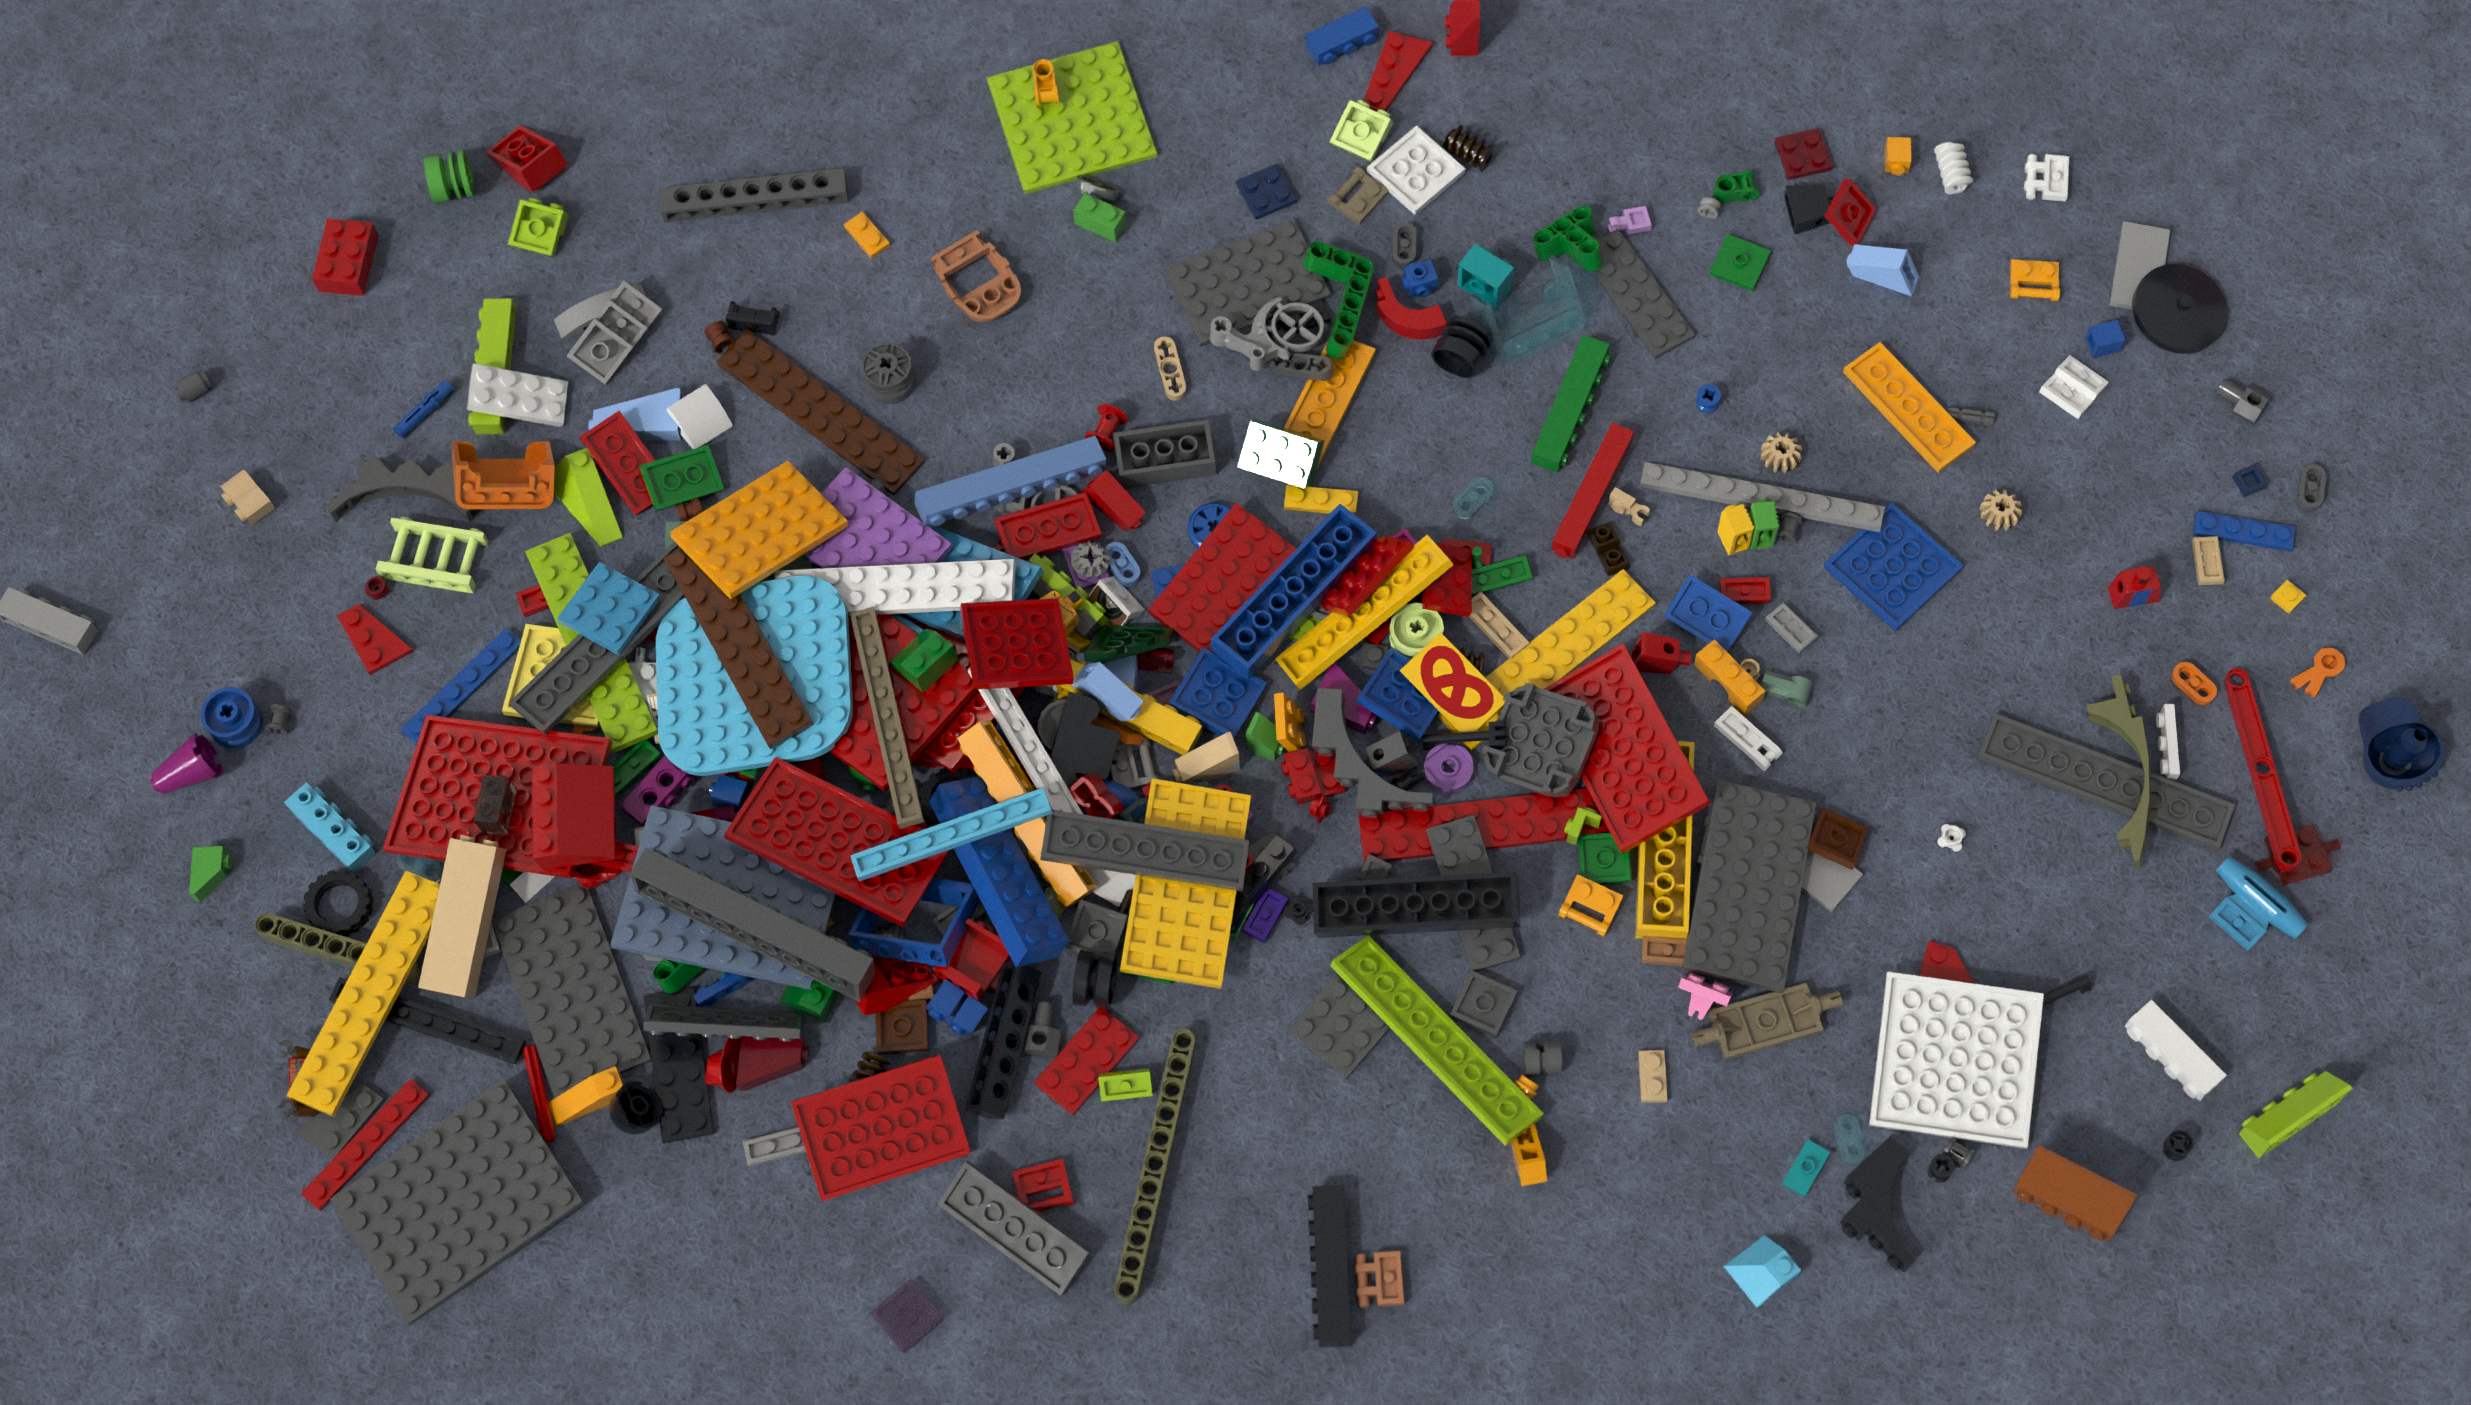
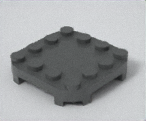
[1482,683,1599,797]

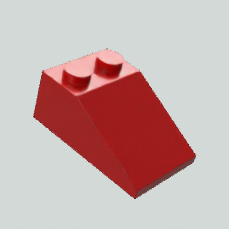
[1445,0,1480,56]
[486,125,568,192]

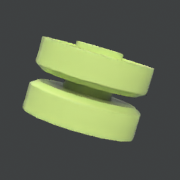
[1389,603,1444,659]

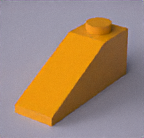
[549,1066,625,1126]
[1511,1124,1547,1186]

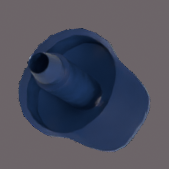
[2358,697,2446,791]

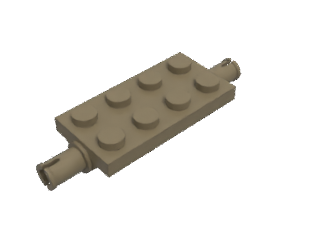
[1690,983,1843,1060]

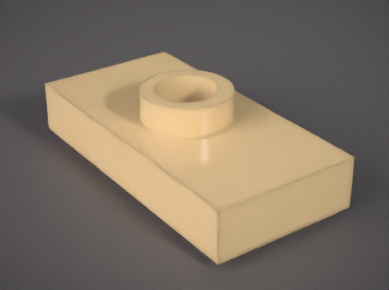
[2191,536,2225,585]

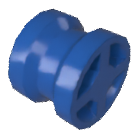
[1696,384,1721,413]

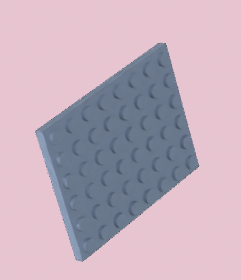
[610,805,836,990]

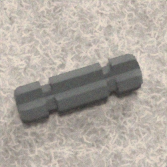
[1947,406,1995,425]

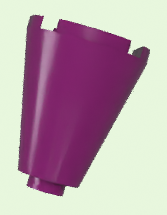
[150,733,224,794]

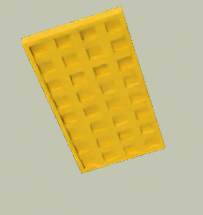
[1120,778,1251,989]

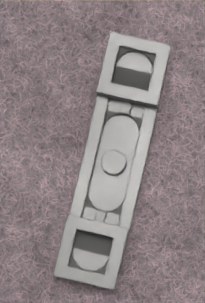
[554,285,646,340]

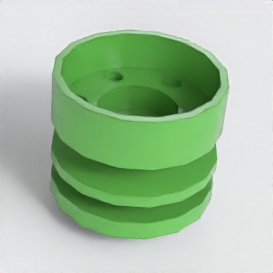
[424,149,475,204]

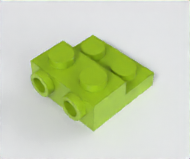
[508,198,569,257]

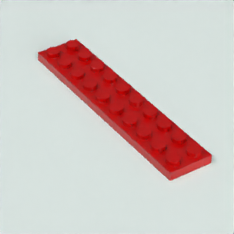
[1358,788,1610,863]

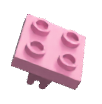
[1678,972,1733,1020]

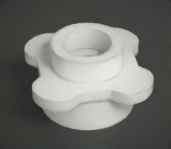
[1937,824,1966,852]

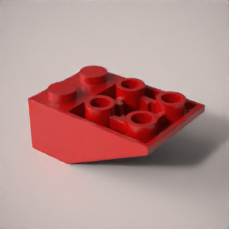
[855,955,938,1016]

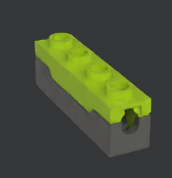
[1027,553,1109,640]

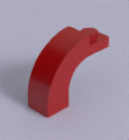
[1375,277,1447,340]

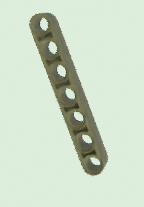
[254,913,421,985]

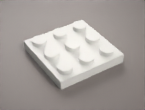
[1367,126,1465,215]

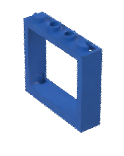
[848,878,980,967]

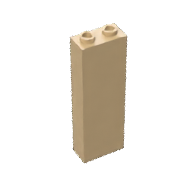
[418,835,507,998]

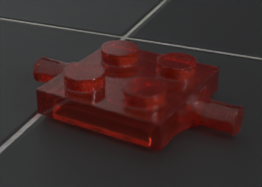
[2255,824,2341,886]

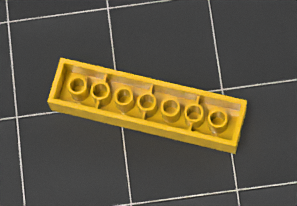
[1635,741,1695,939]

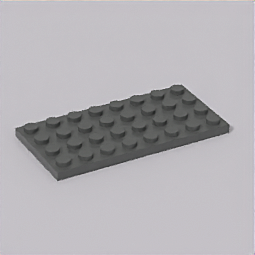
[1682,780,1816,993]
[491,884,652,1098]

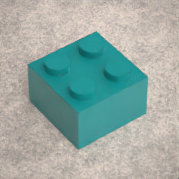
[1457,244,1514,310]

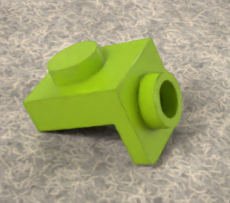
[1564,807,1602,846]

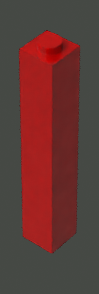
[1551,422,1634,559]

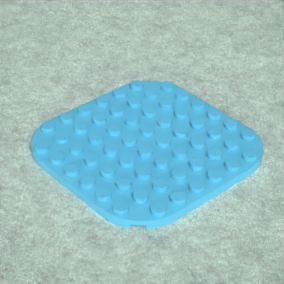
[656,575,853,776]

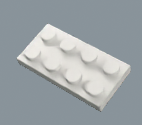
[467,363,568,426]

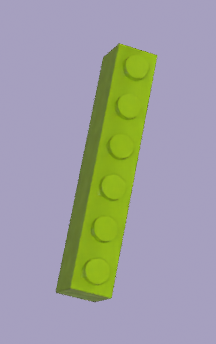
[468,298,516,434]

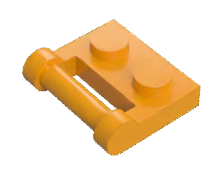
[2010,259,2060,301]
[1558,874,1624,937]

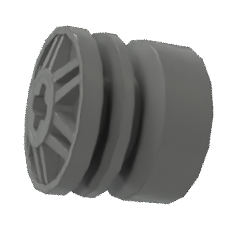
[862,342,915,404]

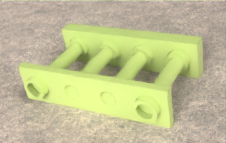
[376,517,489,594]

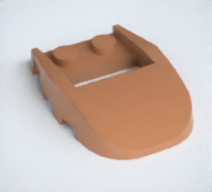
[930,230,1021,322]

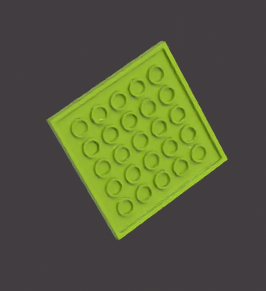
[987,41,1157,194]

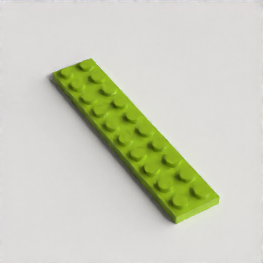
[525,533,658,753]
[1330,935,1544,1146]

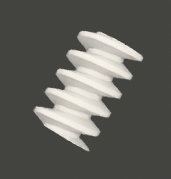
[1934,142,1973,195]

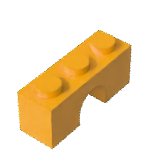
[1694,639,1766,716]

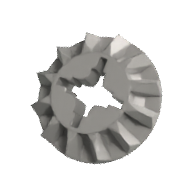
[1071,540,1110,578]

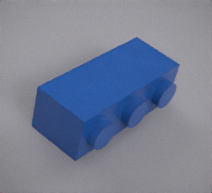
[1305,6,1379,66]

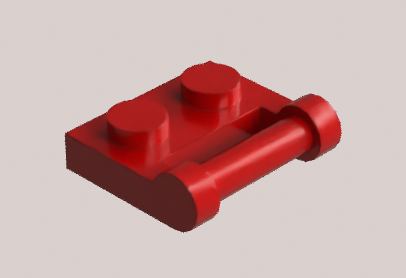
[1012,1158,1074,1212]

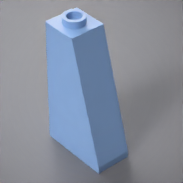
[589,388,683,441]

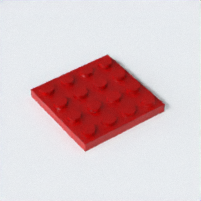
[960,598,1074,690]

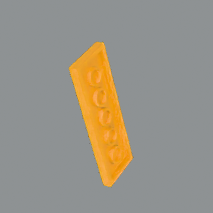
[1284,340,1376,470]
[1843,342,1976,473]

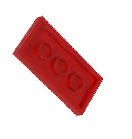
[579,410,655,516]
[994,492,1102,560]
[1320,535,1414,616]
[1034,1008,1140,1116]

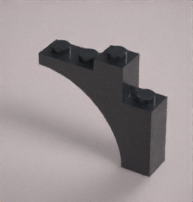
[1840,1136,1915,1273]

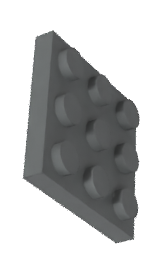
[1287,974,1390,1080]

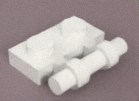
[2024,154,2069,202]

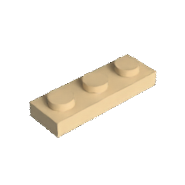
[1469,592,1529,659]

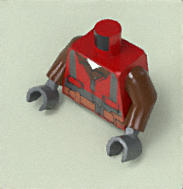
[277,1040,320,1120]

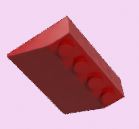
[532,763,616,870]

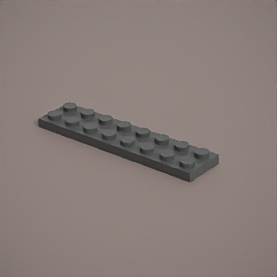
[1040,810,1249,891]

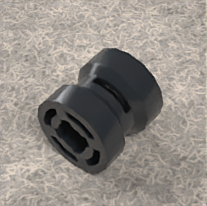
[2163,1130,2194,1161]

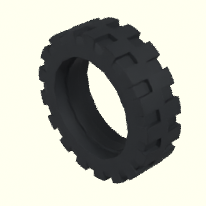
[919,768,977,827]
[303,870,373,937]

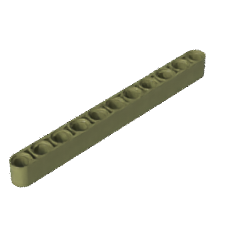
[1115,1029,1196,1305]

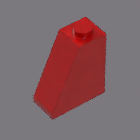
[1079,470,1146,531]

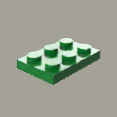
[639,445,725,512]

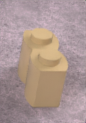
[220,469,275,525]

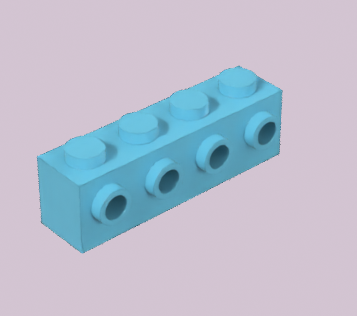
[284,782,376,873]

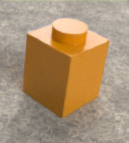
[1884,137,1911,175]

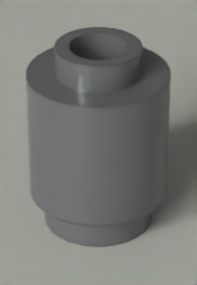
[175,370,212,402]

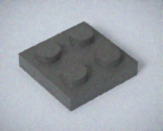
[1065,899,1129,959]
[1450,970,1518,1038]

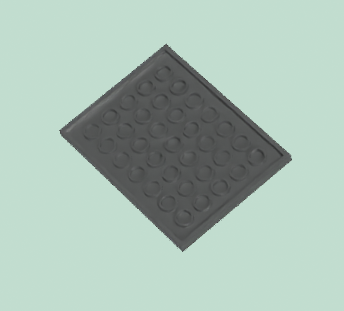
[330,1078,585,1326]

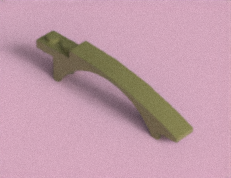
[2086,674,2151,870]

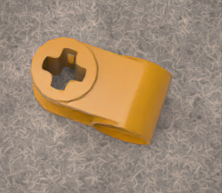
[1033,59,1059,106]

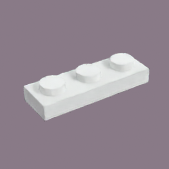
[2156,704,2180,782]

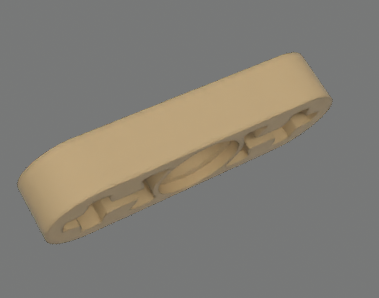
[1154,337,1186,401]

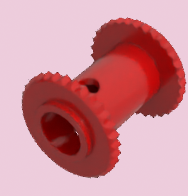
[1085,404,1129,452]

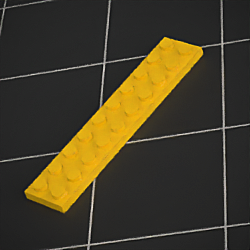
[1438,569,1656,752]
[286,871,440,1117]

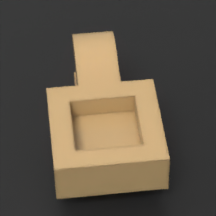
[1609,487,1650,526]

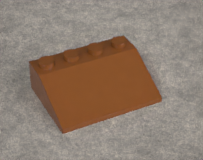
[2012,1145,2137,1241]

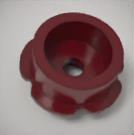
[365,576,389,600]

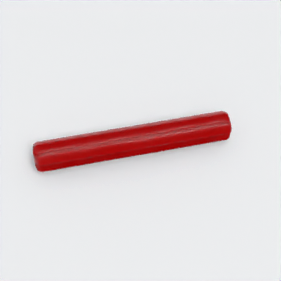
[523,1045,556,1143]

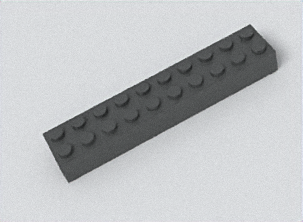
[630,848,875,1002]

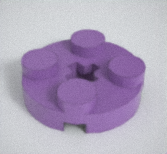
[1424,744,1474,794]

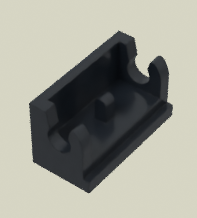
[725,301,780,335]

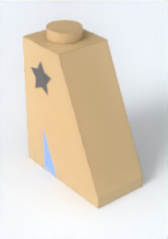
[1172,732,1240,786]

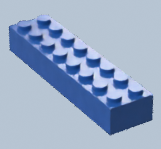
[1211,504,1377,680]
[929,776,1069,967]

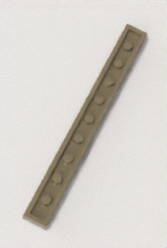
[850,607,924,829]

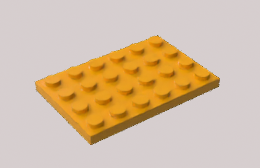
[670,461,848,600]

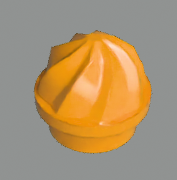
[1514,1075,1539,1100]

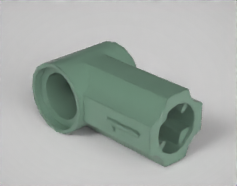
[1761,671,1813,708]

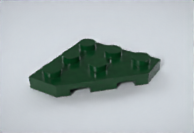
[1084,625,1175,664]

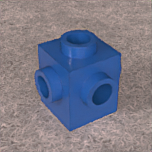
[1401,260,1438,298]

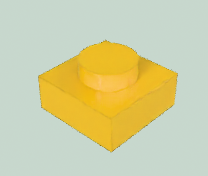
[2270,580,2306,614]

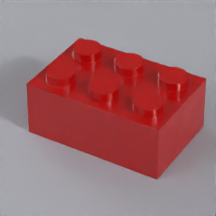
[312,218,379,296]

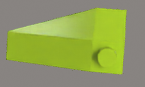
[554,448,623,547]

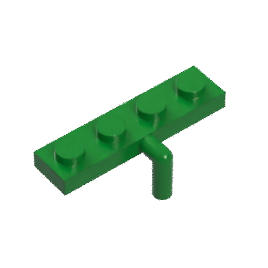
[1471,547,1533,596]

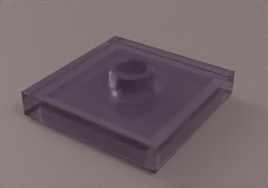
[870,1279,944,1354]

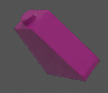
[1311,663,1378,735]

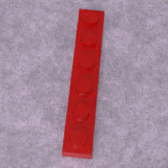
[300,1078,430,1212]

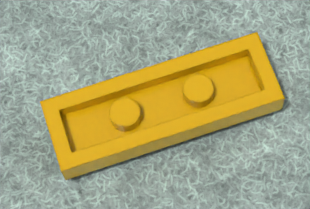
[1284,485,1358,515]

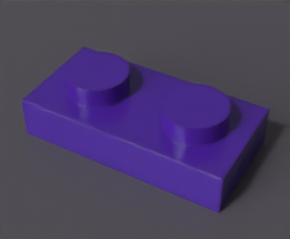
[1242,888,1288,944]

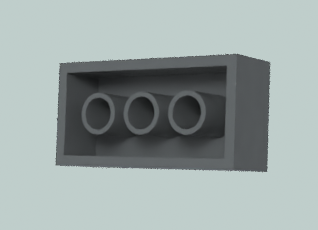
[1113,419,1216,488]

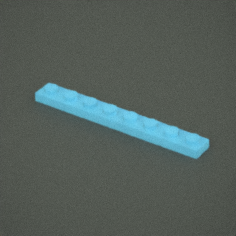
[850,787,1052,881]

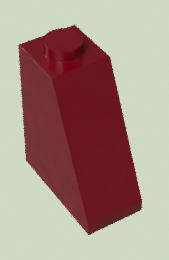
[736,1036,810,1091]

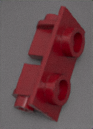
[1136,648,1175,674]

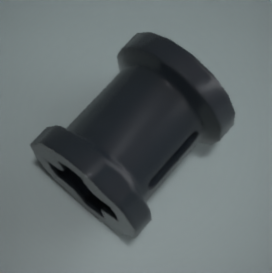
[1928,1154,1954,1183]

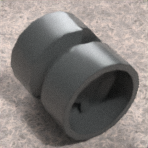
[1523,1040,1562,1075]

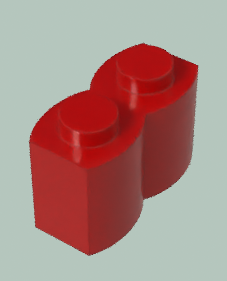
[1069,773,1124,819]

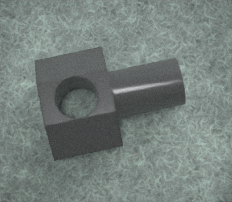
[2216,378,2271,425]
[1021,1002,1061,1058]

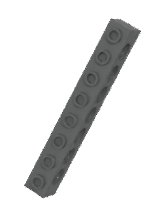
[659,168,848,223]

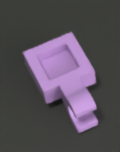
[1607,206,1652,234]

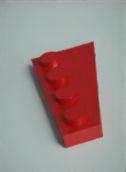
[1363,31,1433,112]

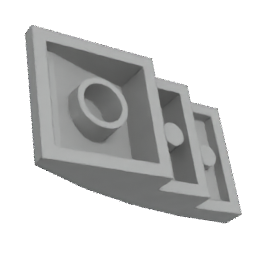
[567,281,662,384]

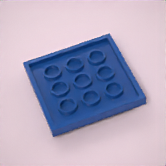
[1824,502,1964,632]

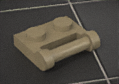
[1327,167,1389,225]

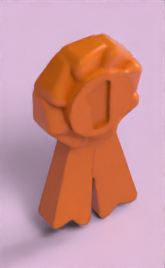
[2289,648,2345,698]

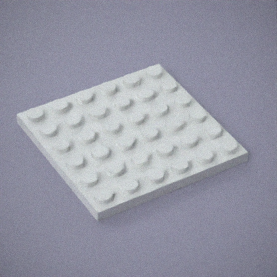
[1869,972,2044,1149]

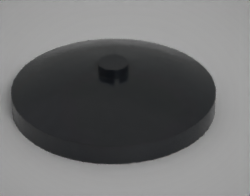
[2132,264,2228,354]

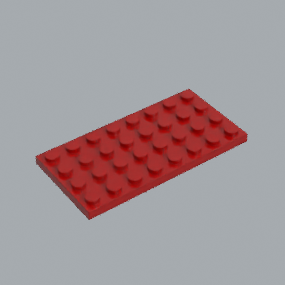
[1544,643,1711,854]
[724,757,952,927]

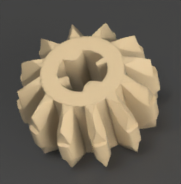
[1761,432,1802,474]
[1980,489,2022,531]

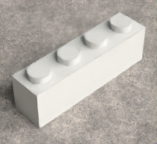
[2125,1000,2227,1101]

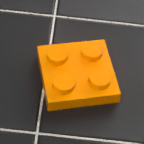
[1274,692,1306,753]

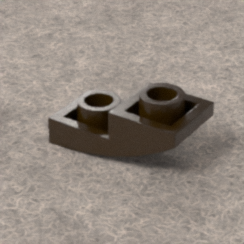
[1587,522,1630,577]

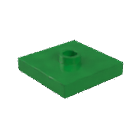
[1709,234,1771,291]
[1578,833,1632,885]

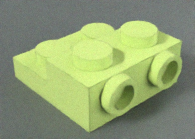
[1330,100,1394,162]

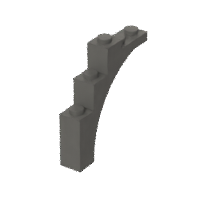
[325,455,486,522]
[1312,688,1435,818]

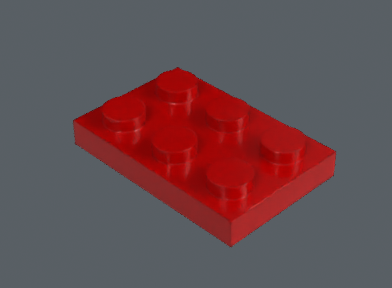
[1422,543,1472,617]

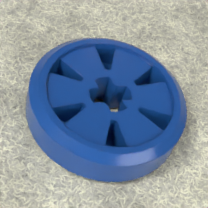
[1188,502,1231,549]

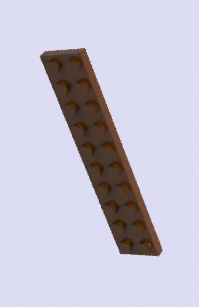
[716,329,925,496]
[663,548,814,750]

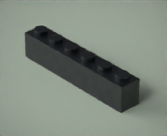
[1308,1185,1351,1347]

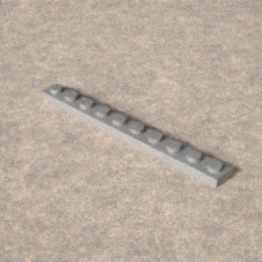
[1640,462,1885,532]

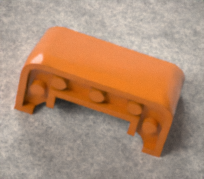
[452,441,555,509]

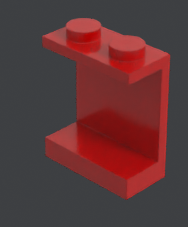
[934,919,1010,1002]

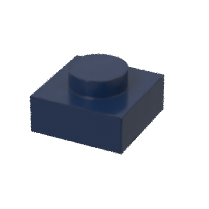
[2232,464,2268,497]

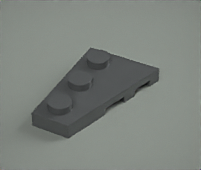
[295,1085,385,1160]

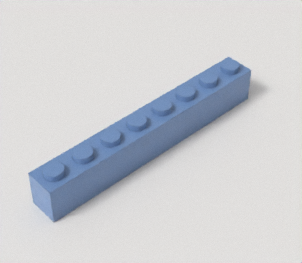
[914,436,1106,526]

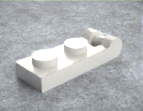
[1714,706,1783,771]

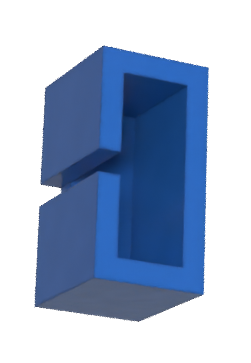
[925,980,988,1037]

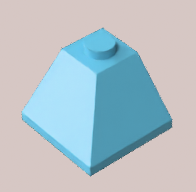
[1723,1235,1801,1308]

